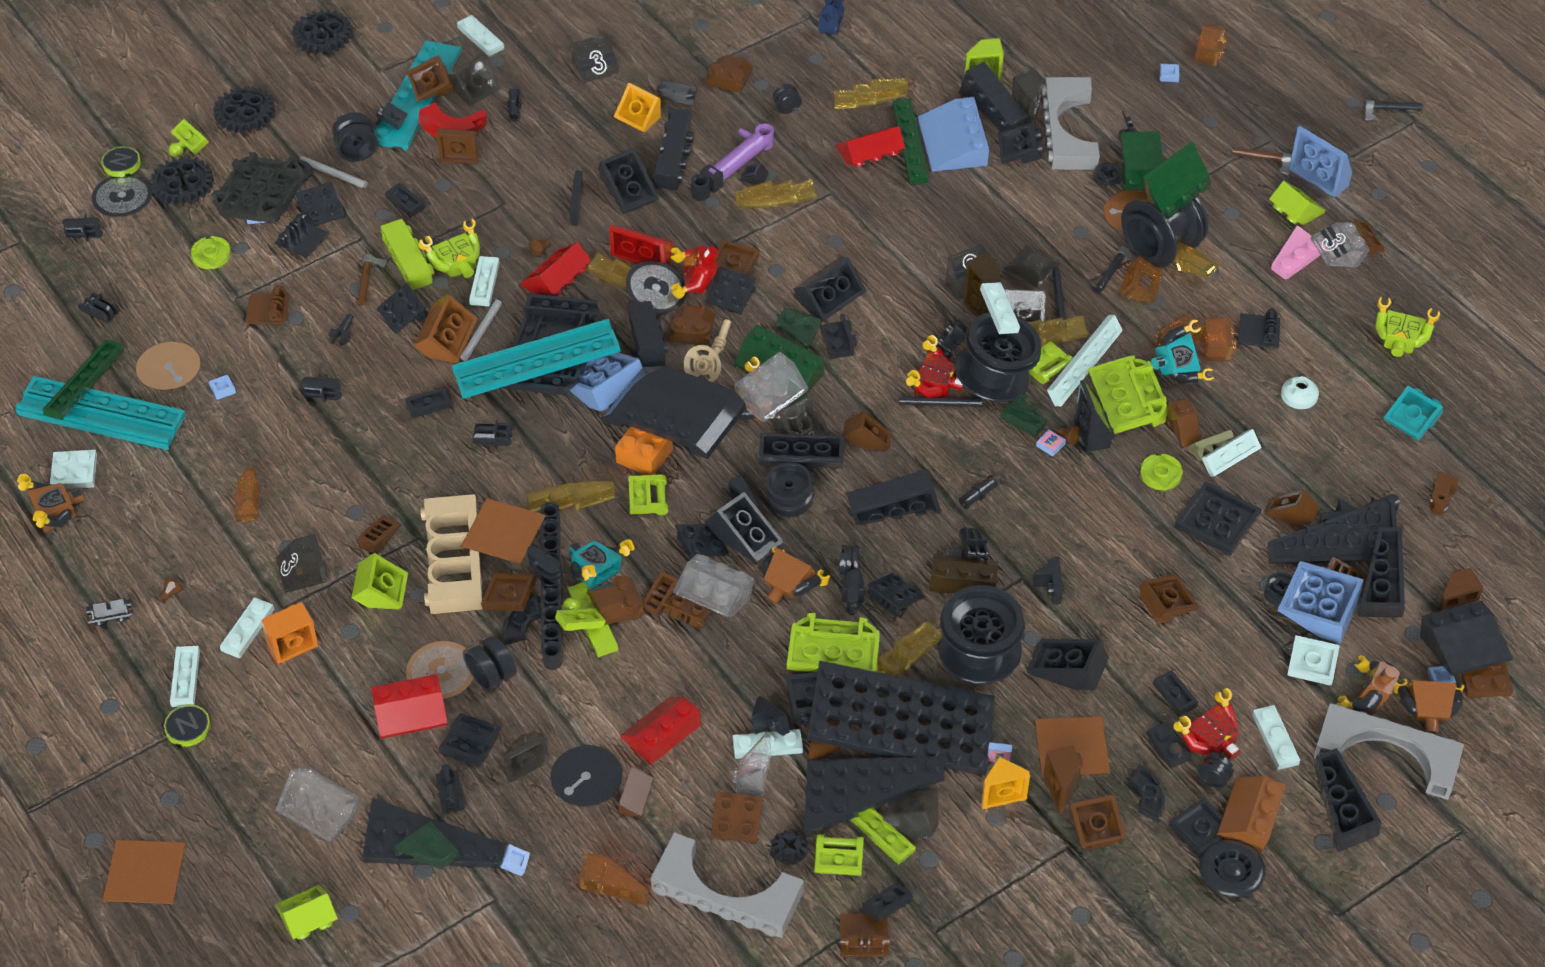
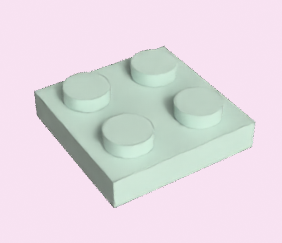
[50,450,97,489]
[1287,636,1340,685]

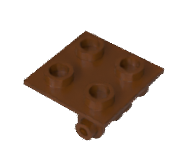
[245,285,290,324]
[663,587,721,629]
[710,791,762,843]
[840,913,889,957]

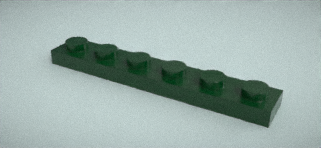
[892,99,929,185]
[43,339,124,420]

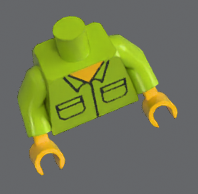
[419,218,480,278]
[1375,297,1440,357]

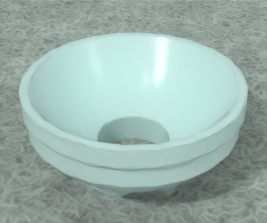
[1281,377,1319,409]

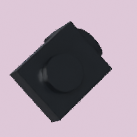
[375,102,408,130]

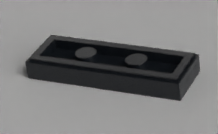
[570,171,584,226]

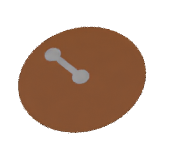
[1104,191,1148,232]

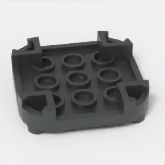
[212,152,305,223]

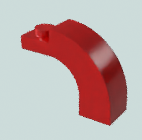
[418,103,488,138]

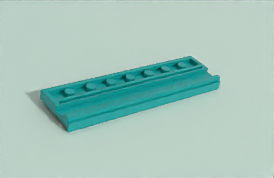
[375,40,462,151]
[452,319,621,399]
[16,376,186,450]

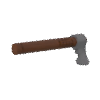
[1232,147,1292,175]
[358,253,387,305]

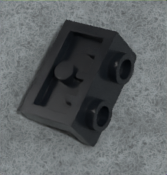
[820,314,857,360]

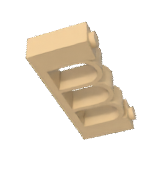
[421,494,483,614]

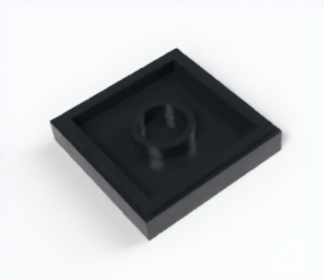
[1169,798,1226,857]

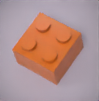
[615,426,673,475]
[261,602,318,664]

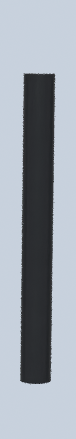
[1052,267,1067,331]
[900,397,982,407]

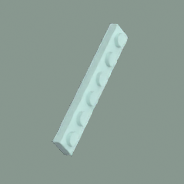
[1047,315,1123,406]

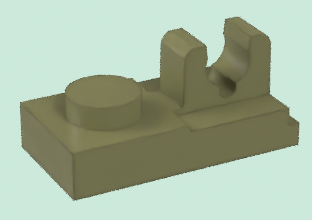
[1187,430,1234,462]

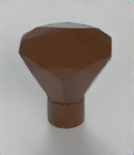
[529,238,551,257]
[1057,426,1080,445]
[159,577,183,601]

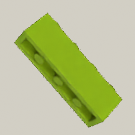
[380,219,434,290]

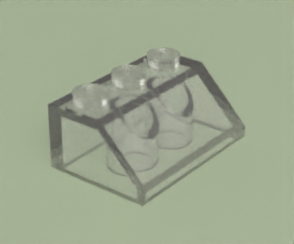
[735,352,808,423]
[673,554,755,618]
[275,766,361,843]

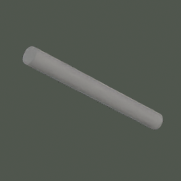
[300,156,367,189]
[460,300,502,361]

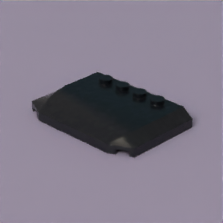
[501,294,602,395]
[603,366,747,459]

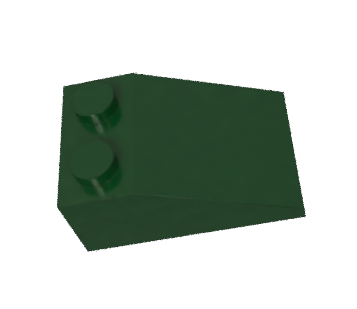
[1121,131,1163,191]

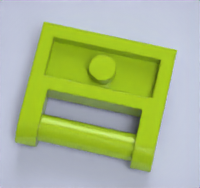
[1029,341,1073,384]
[629,475,668,515]
[815,834,864,876]

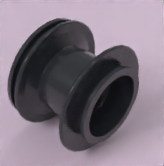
[1121,196,1208,268]
[955,312,1042,402]
[938,585,1025,684]

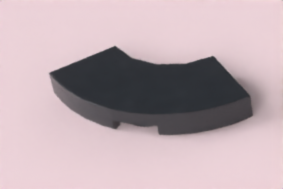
[503,597,541,645]
[1128,765,1165,823]

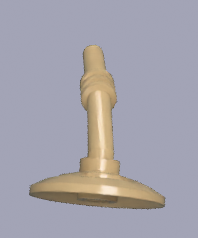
[684,319,731,382]

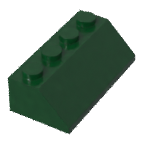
[734,325,824,400]

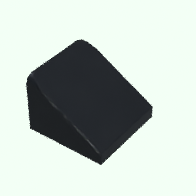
[741,163,769,185]

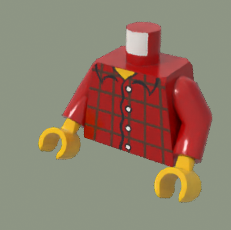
[670,246,719,299]
[906,335,964,398]
[1174,688,1240,760]

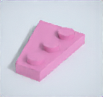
[1271,225,1327,280]

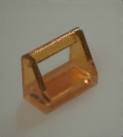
[1120,256,1163,303]
[235,467,259,522]

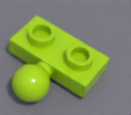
[168,119,209,157]
[555,598,605,631]

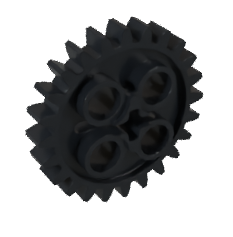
[292,9,353,55]
[213,86,275,134]
[150,156,214,206]

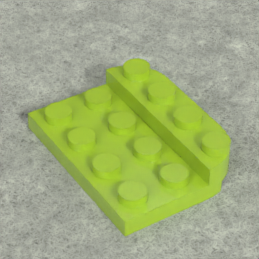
[1088,356,1168,434]
[787,613,880,672]

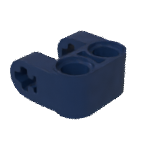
[818,0,844,35]

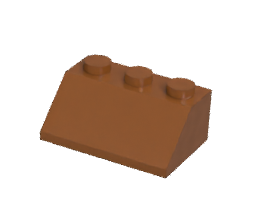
[414,294,478,363]
[1217,776,1286,853]

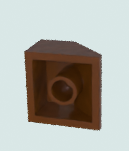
[1043,745,1083,814]

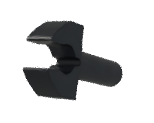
[329,314,354,346]

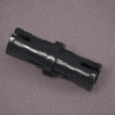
[507,87,522,122]
[959,475,998,509]

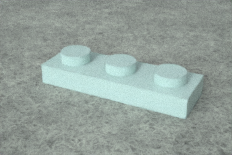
[457,15,504,57]
[469,256,500,306]
[980,282,1020,334]
[1202,429,1261,477]
[220,597,274,658]
[170,646,200,707]
[1252,705,1300,770]
[733,729,803,759]

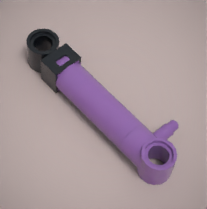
[691,123,774,201]

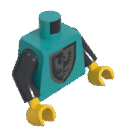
[1151,319,1214,383]
[569,539,635,589]

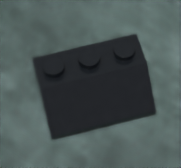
[793,257,866,321]

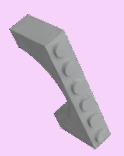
[1041,77,1099,170]
[1313,703,1464,800]
[651,833,804,938]

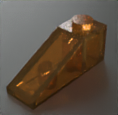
[579,853,649,906]

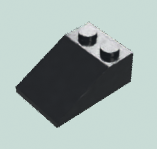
[598,148,659,213]
[1074,380,1114,452]
[705,492,784,563]
[1027,639,1109,690]

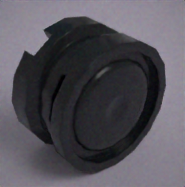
[773,84,802,114]
[840,545,859,575]
[1264,572,1292,607]
[1197,753,1234,788]

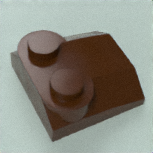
[406,55,453,102]
[706,55,753,93]
[669,305,715,346]
[1140,574,1199,623]
[586,576,644,625]
[1069,794,1127,849]

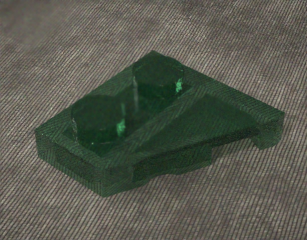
[777,308,822,350]

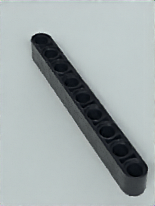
[540,502,563,670]

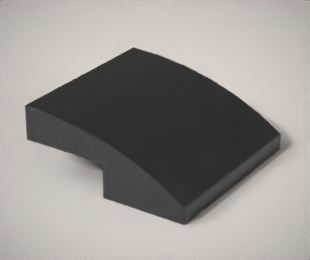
[439,713,501,767]

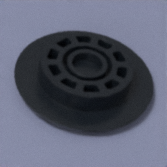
[1199,840,1265,897]

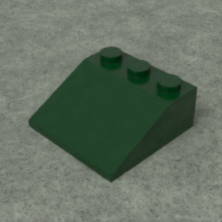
[1143,141,1211,218]

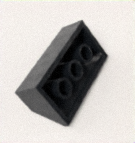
[758,433,844,469]

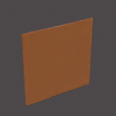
[461,498,546,564]
[1035,716,1110,777]
[102,840,186,904]

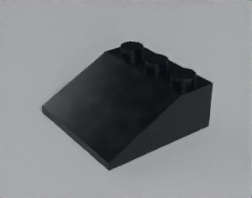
[1420,601,1513,676]

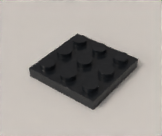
[1174,481,1262,556]

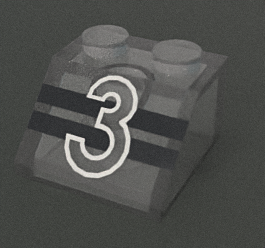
[1310,222,1370,267]

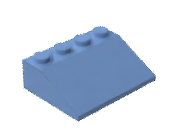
[918,97,989,172]

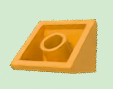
[614,82,661,132]
[981,757,1030,809]

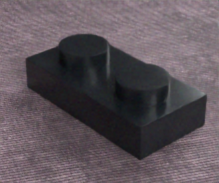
[385,183,425,217]
[405,387,451,418]
[1153,670,1198,716]
[1146,721,1191,769]
[862,883,913,922]

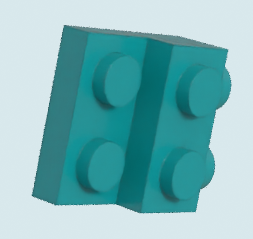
[1384,386,1443,441]

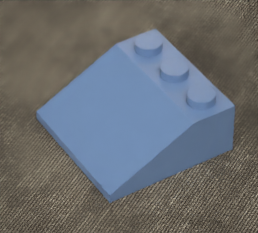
[1289,126,1352,197]
[570,353,642,411]
[1278,561,1363,644]

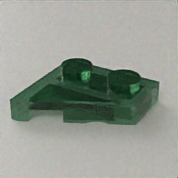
[1000,394,1047,437]
[394,821,460,870]

